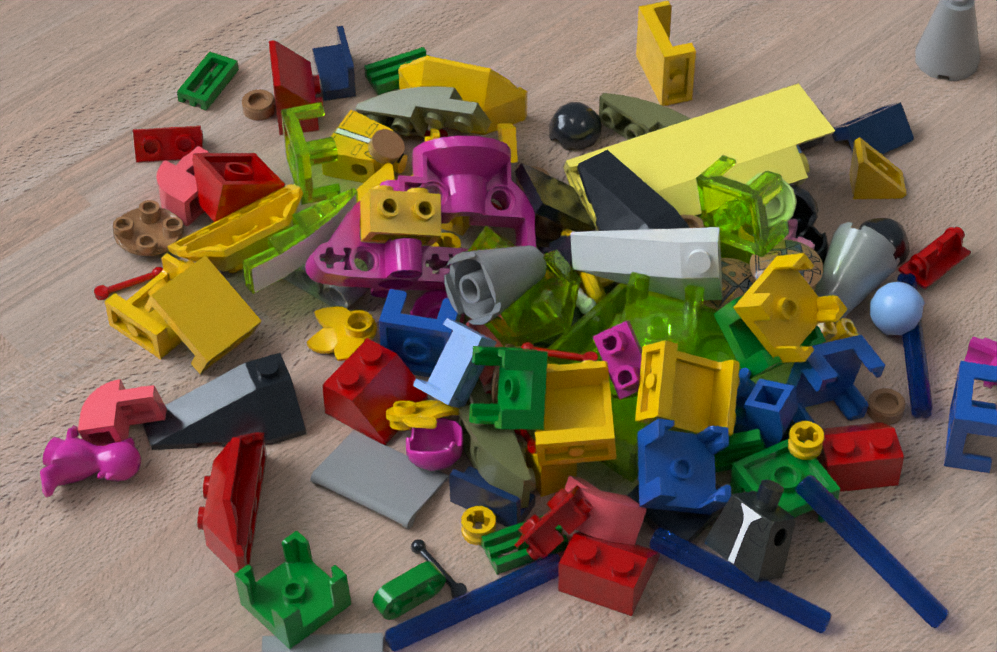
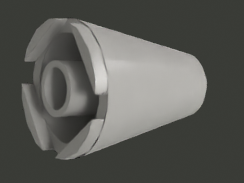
[915,0,980,81]
[814,222,900,322]
[444,245,546,325]

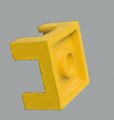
[733,253,848,363]

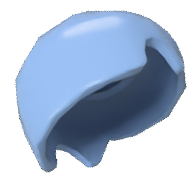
[870,282,925,335]

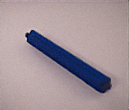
[897,273,933,419]
[796,475,950,628]
[649,528,832,633]
[384,554,561,652]

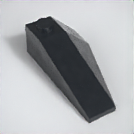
[577,150,690,288]
[142,352,306,450]

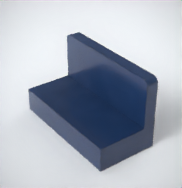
[312,25,356,101]
[832,102,914,154]
[449,466,536,527]

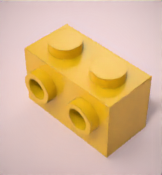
[360,185,442,246]

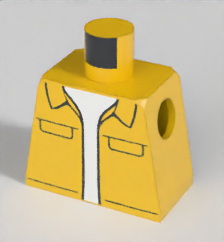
[321,110,408,183]

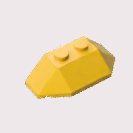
[399,56,527,135]
[167,184,303,273]

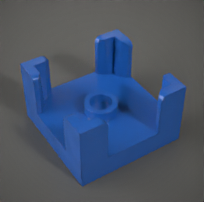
[379,289,461,378]
[786,334,885,423]
[944,361,997,473]
[637,419,731,515]

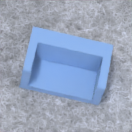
[413,318,497,408]

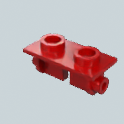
[133,125,203,162]
[898,227,971,289]
[515,485,593,561]

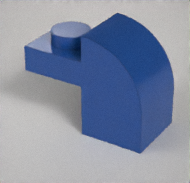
[733,378,798,448]

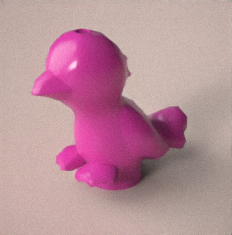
[40,425,141,498]

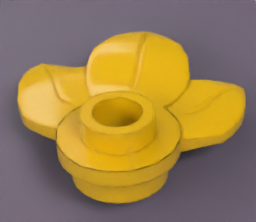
[307,306,377,361]
[386,400,459,430]

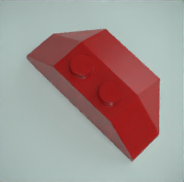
[197,432,267,574]

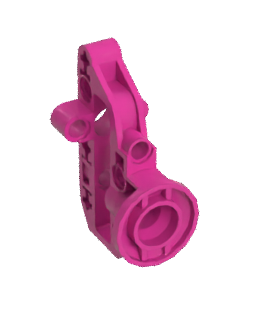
[305,136,536,298]

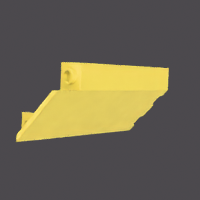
[563,83,835,231]

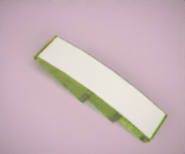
[243,188,358,294]

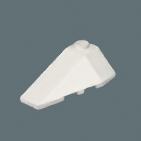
[570,227,723,301]

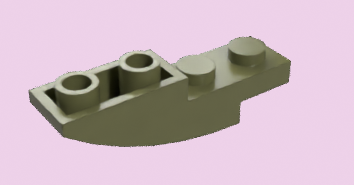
[355,86,491,136]
[599,93,690,140]
[458,379,536,508]

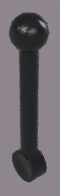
[411,539,467,600]

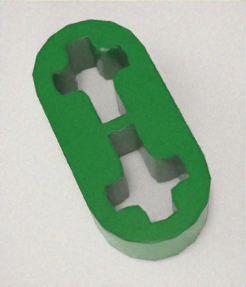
[372,561,446,620]

